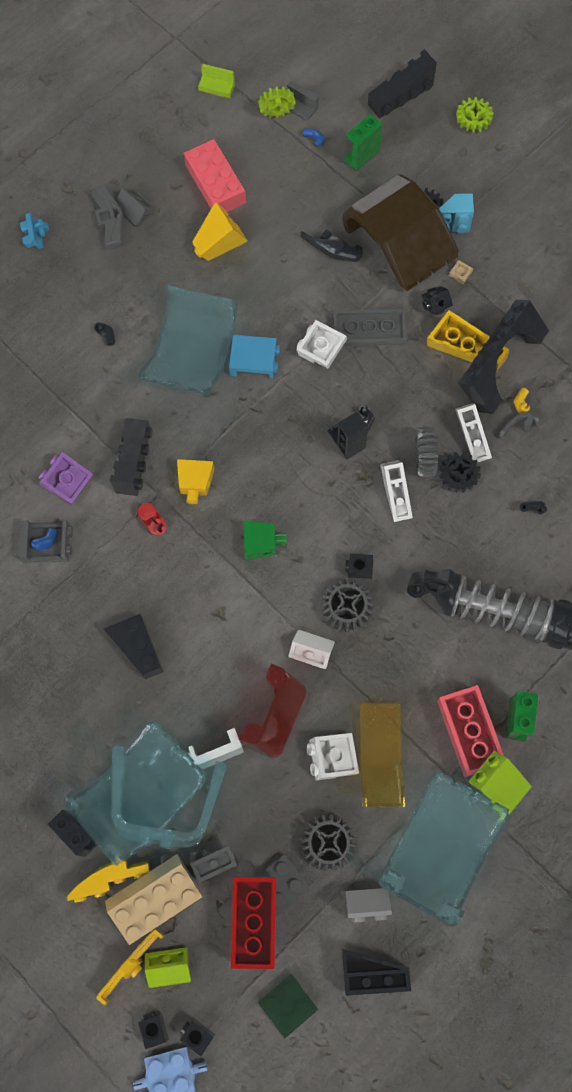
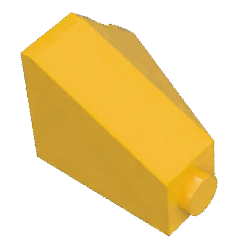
[192,202,248,261]

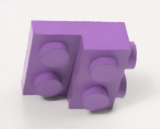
[39,452,93,505]

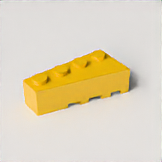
[427,310,509,372]

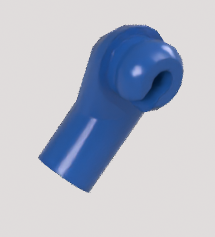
[303,128,325,146]
[31,528,57,551]

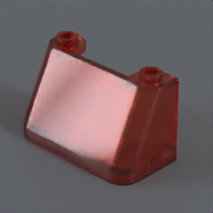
[239,663,306,758]

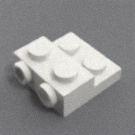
[296,320,347,368]
[307,733,359,780]

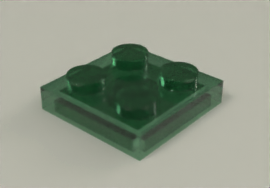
[258,973,318,1039]

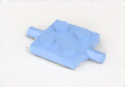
[133,1047,208,1092]

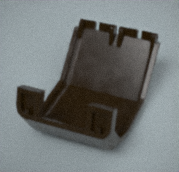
[342,174,459,291]

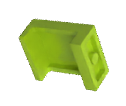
[469,751,532,818]

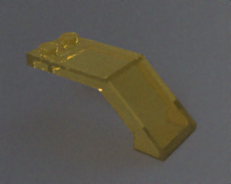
[360,703,405,807]

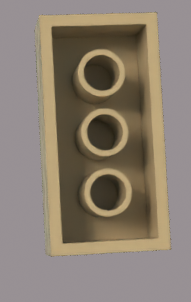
[105,854,202,945]

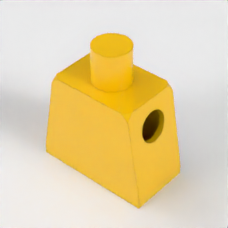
[177,459,215,504]

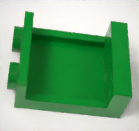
[344,114,383,171]
[505,691,538,742]

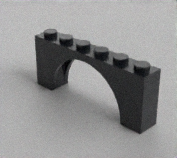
[458,300,549,414]

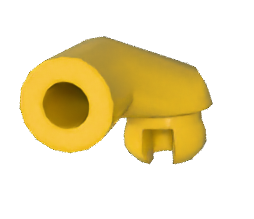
[514,388,530,414]

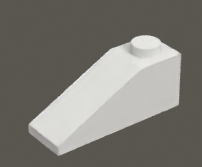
[455,403,492,463]
[380,460,413,522]

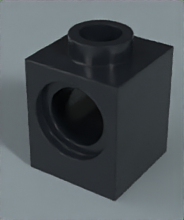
[345,554,373,579]
[138,1011,169,1049]
[180,1019,216,1056]

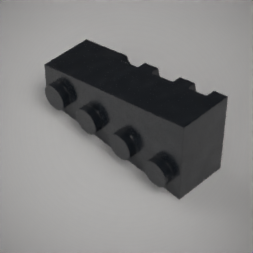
[368,49,437,119]

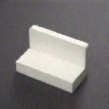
[288,630,335,669]

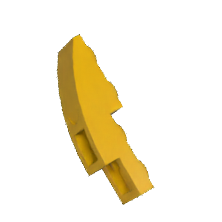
[67,857,151,903]

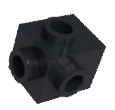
[422,286,453,315]

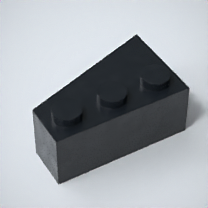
[327,411,369,459]
[103,614,164,679]
[342,948,411,996]

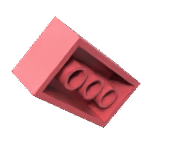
[183,139,246,212]
[437,685,504,779]

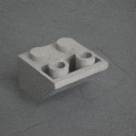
[345,888,392,922]

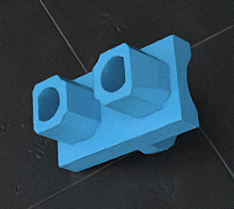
[20,213,49,249]

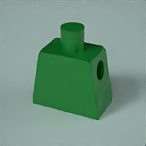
[244,520,287,561]

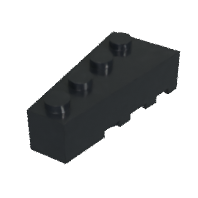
[110,418,153,496]

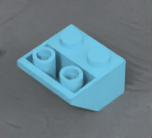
[439,193,474,233]

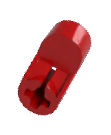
[137,503,167,536]

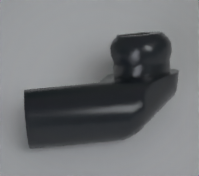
[94,322,115,346]
[359,405,375,432]
[520,501,547,515]

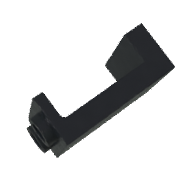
[48,810,100,857]

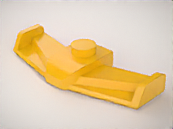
[96,929,165,1005]

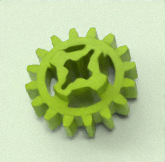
[258,86,296,118]
[456,97,494,133]

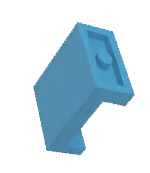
[229,335,280,379]

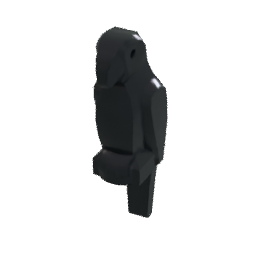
[300,229,363,262]

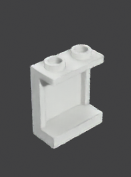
[187,728,244,771]

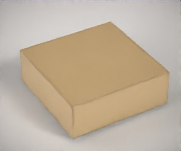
[448,260,473,284]

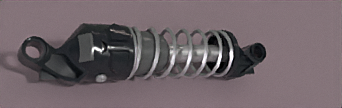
[407,569,572,650]

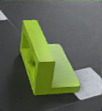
[198,64,235,98]
[145,947,191,988]

